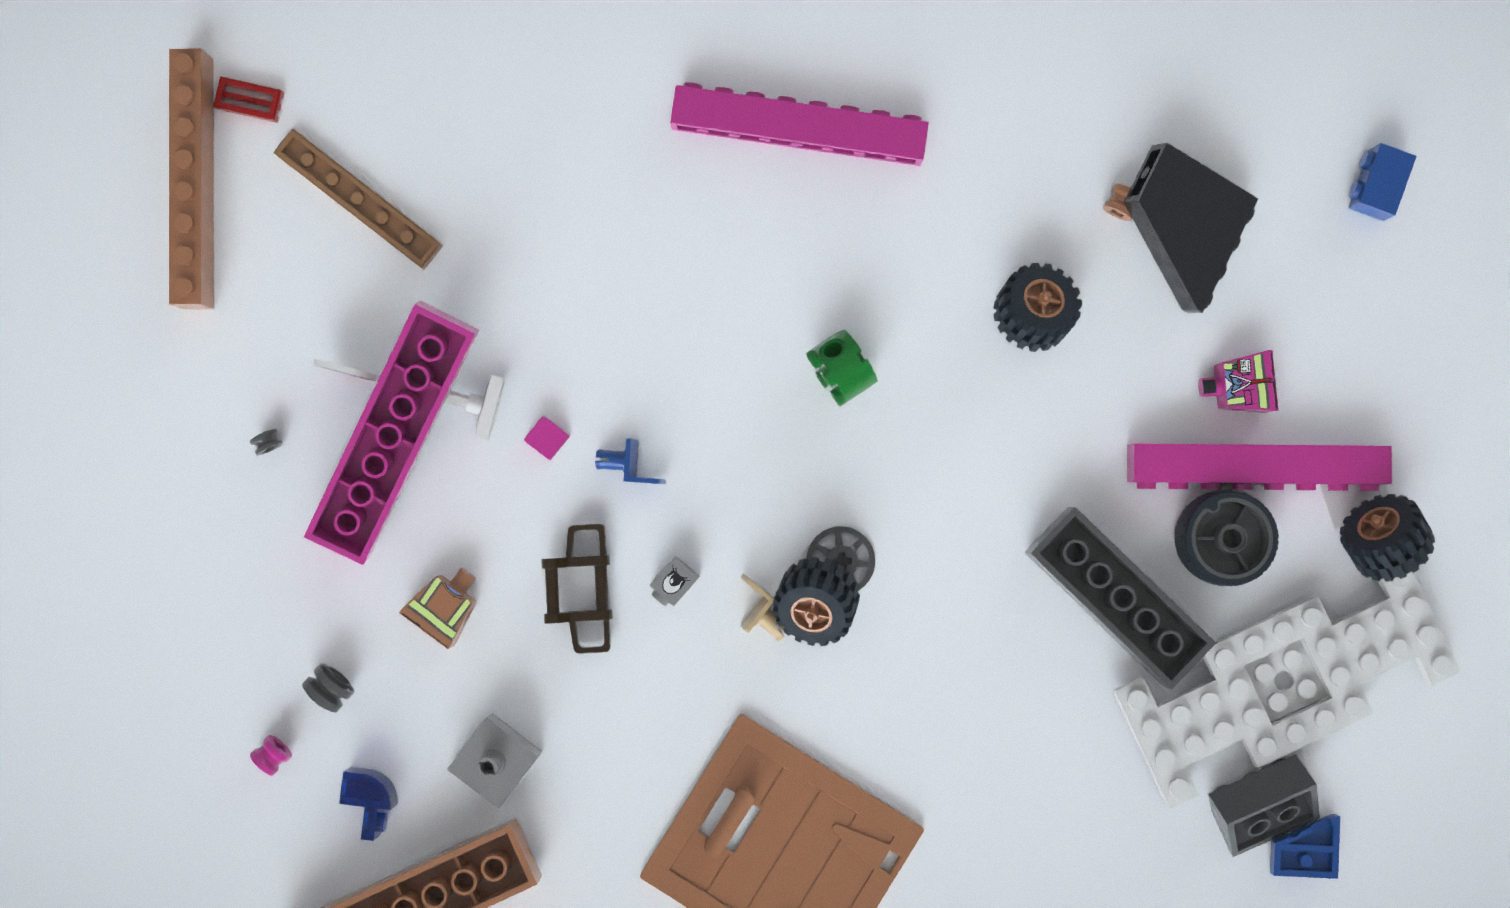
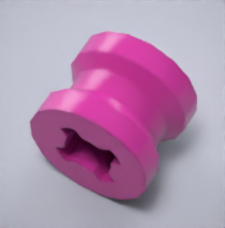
[250,735,292,776]

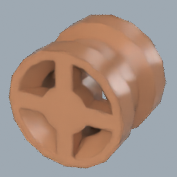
[1103,183,1132,221]

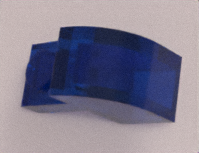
[339,767,398,841]

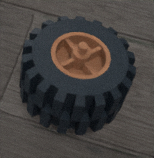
[993,263,1082,352]
[1339,494,1435,582]
[772,557,860,646]

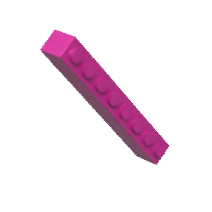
[670,82,929,166]
[1127,443,1392,491]

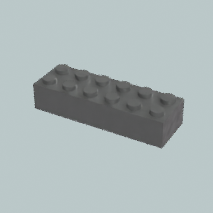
[1024,507,1216,690]

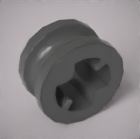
[249,429,283,456]

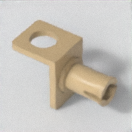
[740,573,785,641]

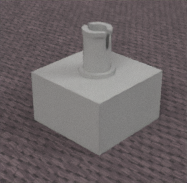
[447,713,543,809]

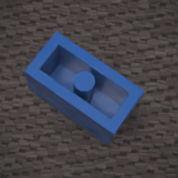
[1348,143,1417,221]

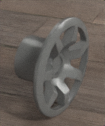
[806,526,875,591]

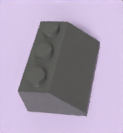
[1208,755,1320,857]

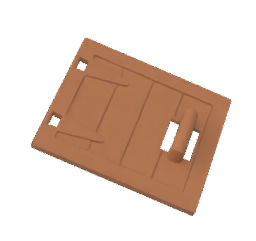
[640,714,924,908]

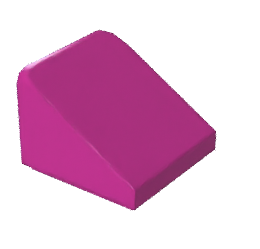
[523,415,570,461]

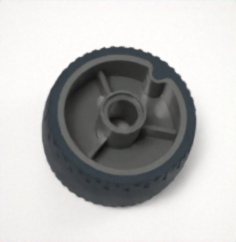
[1174,490,1279,586]

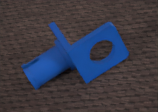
[595,438,666,484]

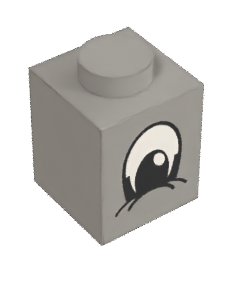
[649,556,700,607]

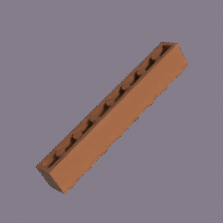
[169,48,214,309]

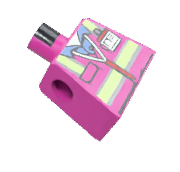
[1198,350,1279,413]

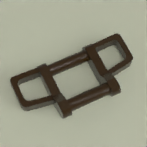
[541,524,613,654]

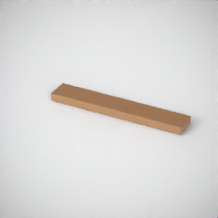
[273,128,443,270]

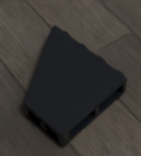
[1124,143,1259,313]

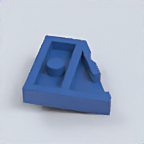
[1270,814,1340,879]

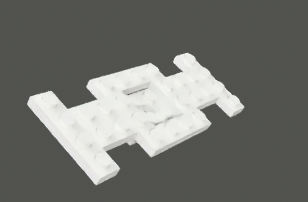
[1112,571,1461,809]

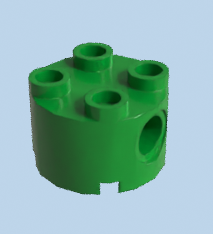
[805,329,878,407]

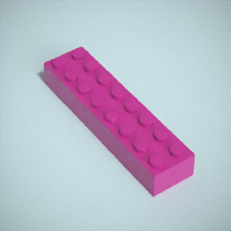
[303,301,480,565]

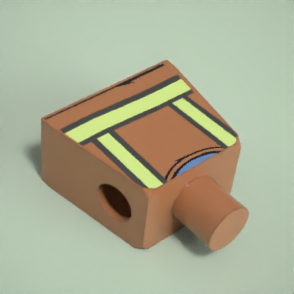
[399,567,477,649]

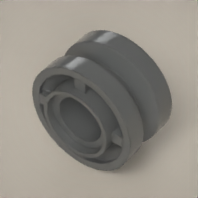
[302,663,355,713]

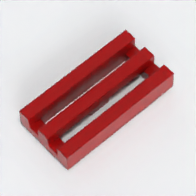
[213,76,285,123]

